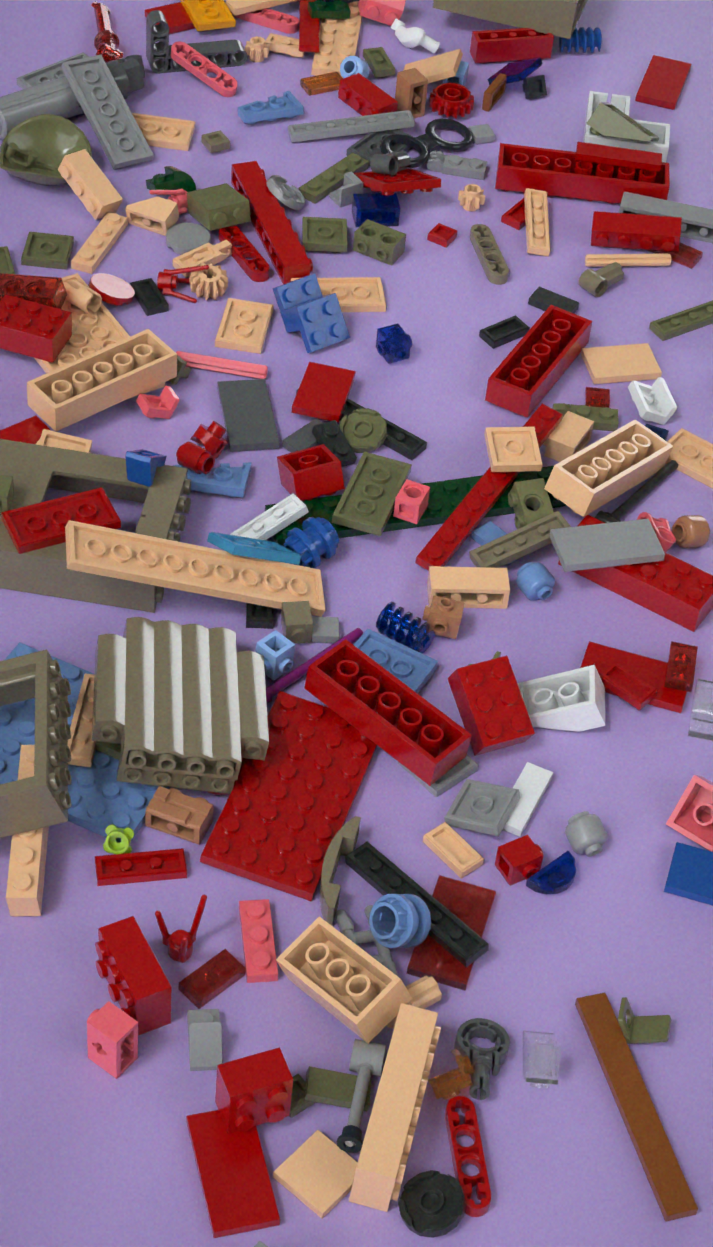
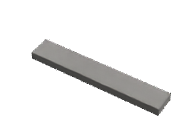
[288,110,415,142]

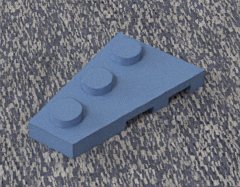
[238,91,304,124]
[173,462,252,497]

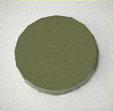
[339,408,387,453]

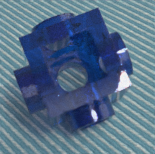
[376,323,412,364]

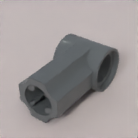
[370,150,411,175]

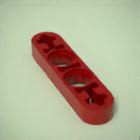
[219,225,270,282]
[445,1096,491,1217]

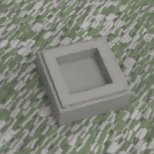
[468,124,495,144]
[312,617,339,643]

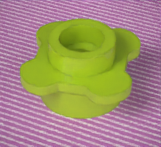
[103,824,134,854]

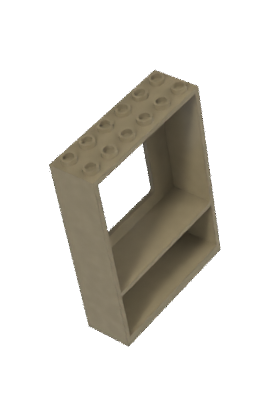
[0,439,191,613]

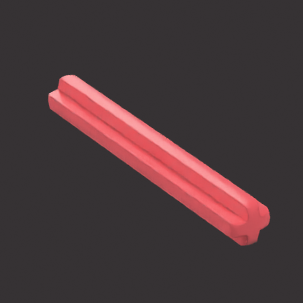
[176,351,268,379]

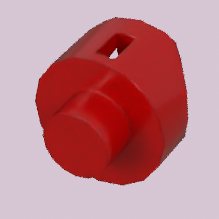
[190,421,228,459]

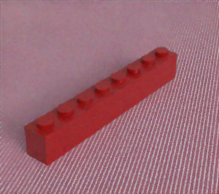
[231,161,313,284]

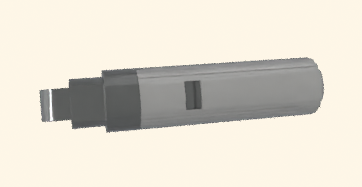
[0,55,145,140]

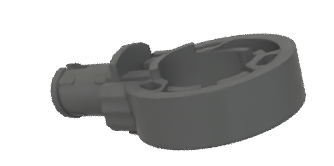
[454,1018,510,1100]

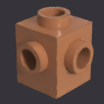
[422,595,464,639]

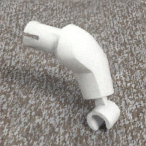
[391,18,440,54]

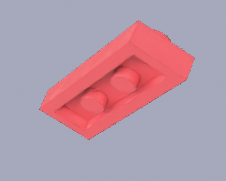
[239,899,278,983]

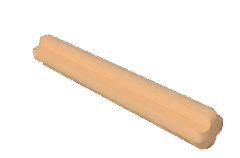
[585,253,671,267]

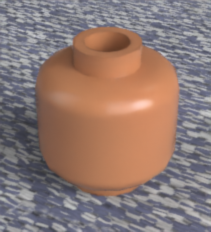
[672,515,710,548]

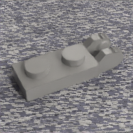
[426,151,487,180]

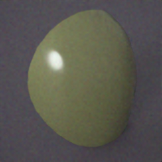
[0,114,92,185]

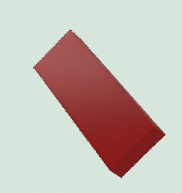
[95,848,187,886]

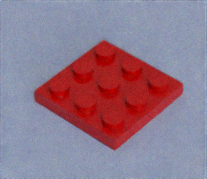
[354,168,441,196]

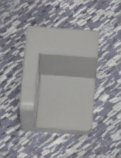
[329,171,364,208]

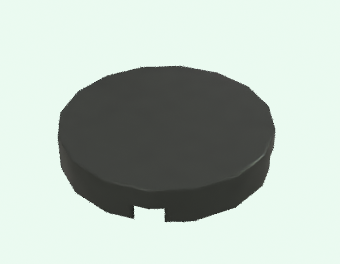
[398,1170,466,1238]

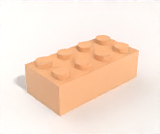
[276,916,412,1044]

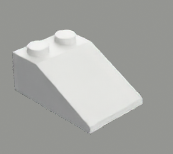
[517,665,606,732]

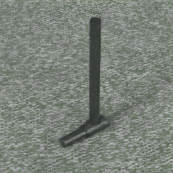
[595,460,678,523]

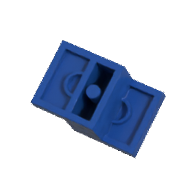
[272,274,350,353]

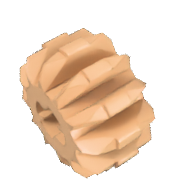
[189,262,229,300]

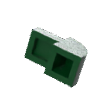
[146,166,196,192]

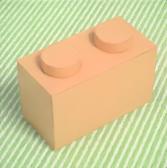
[543,411,594,462]

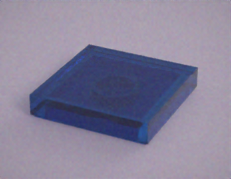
[487,57,543,85]

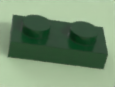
[307,0,351,19]

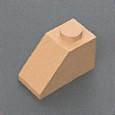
[125,196,179,236]

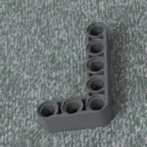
[146,10,248,74]

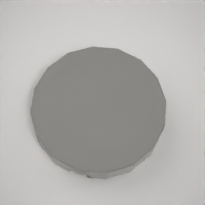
[266,175,305,210]
[166,223,211,255]

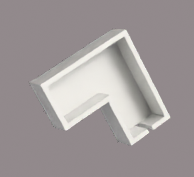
[583,91,670,163]

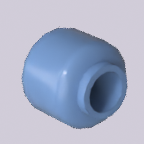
[516,562,555,601]

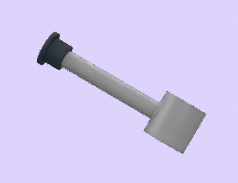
[337,1039,386,1153]

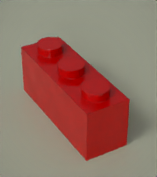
[338,73,398,116]

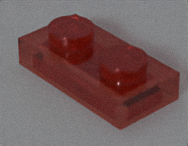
[664,641,698,692]
[178,949,246,1009]

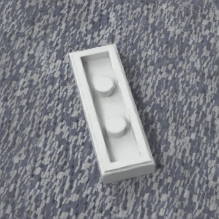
[230,493,309,540]
[502,762,553,837]

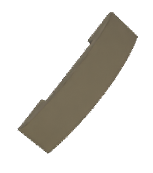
[320,816,361,925]

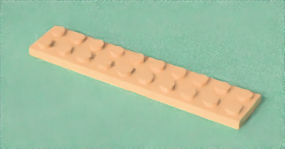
[65,520,326,617]

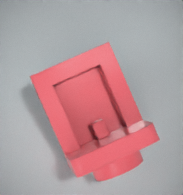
[136,386,179,419]

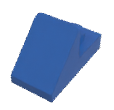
[125,449,167,487]

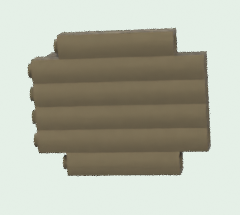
[92,617,269,794]

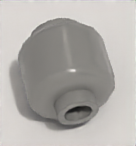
[565,811,608,857]

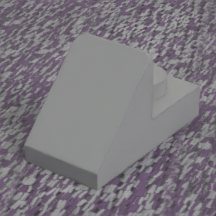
[187,1009,222,1071]

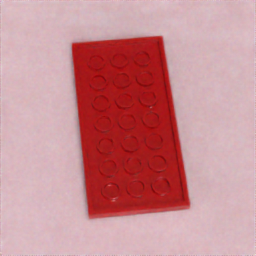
[200,691,378,901]

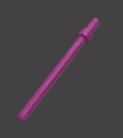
[266,628,363,703]

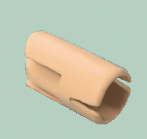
[58,279,102,314]

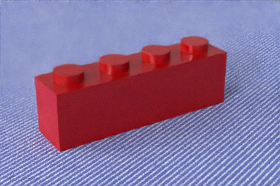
[470,28,554,63]
[591,211,682,252]

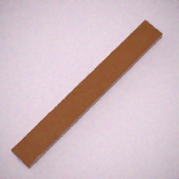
[575,992,698,1222]

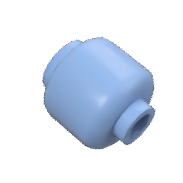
[340,55,370,79]

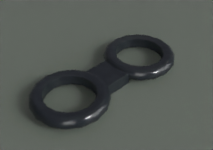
[380,118,474,168]

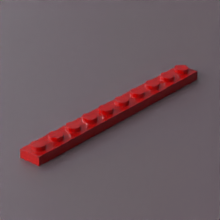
[415,403,563,571]

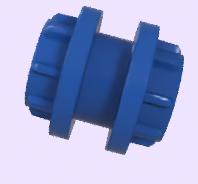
[284,517,339,569]

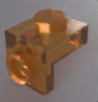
[428,1048,474,1100]

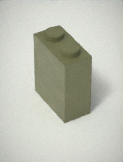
[186,183,250,231]

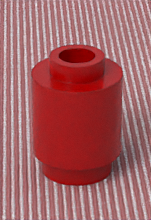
[176,442,215,474]

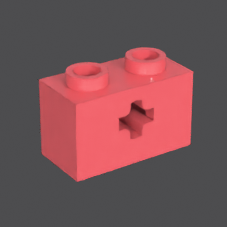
[87,1001,138,1079]

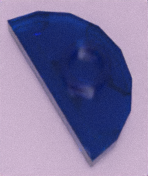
[526,851,576,894]

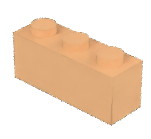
[58,149,123,220]
[427,566,510,609]

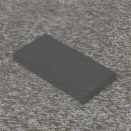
[217,379,279,452]

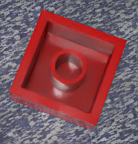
[277,444,345,501]
[215,1047,293,1134]

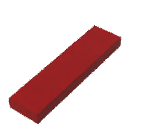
[575,142,662,172]

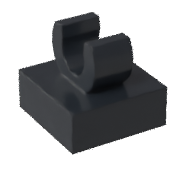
[522,75,547,99]

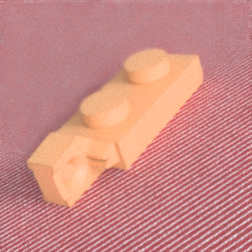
[172,240,232,277]

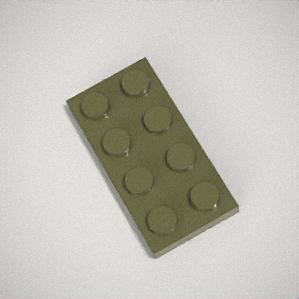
[332,452,412,536]

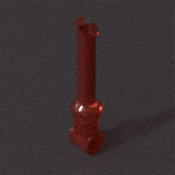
[91,1,123,63]

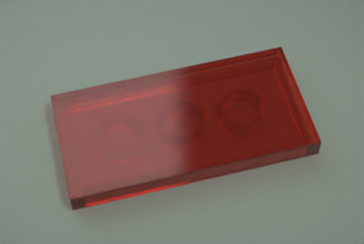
[406,875,496,990]

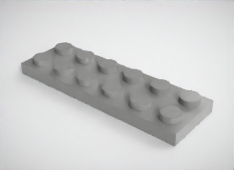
[61,55,154,169]

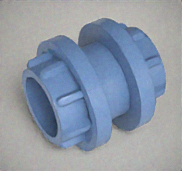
[369,894,431,948]

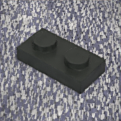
[312,420,357,467]

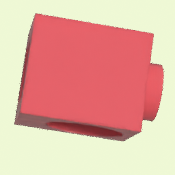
[393,479,430,524]

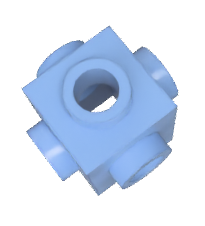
[255,630,295,680]

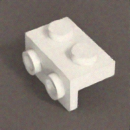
[628,377,677,425]

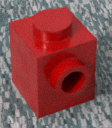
[495,835,544,886]

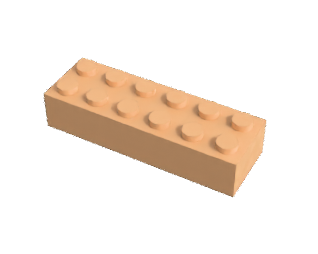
[27,329,177,432]
[544,419,674,517]
[349,1003,441,1212]

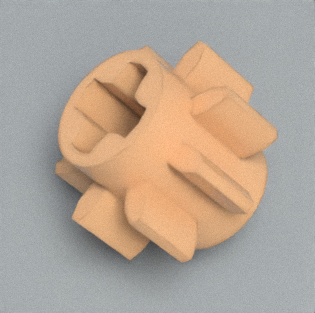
[245,36,270,62]
[458,184,485,211]

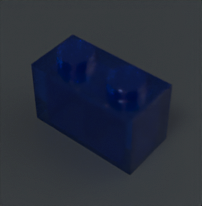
[352,193,400,227]

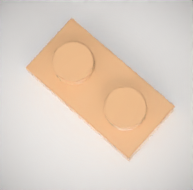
[265,33,305,57]

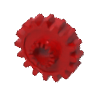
[429,83,474,118]

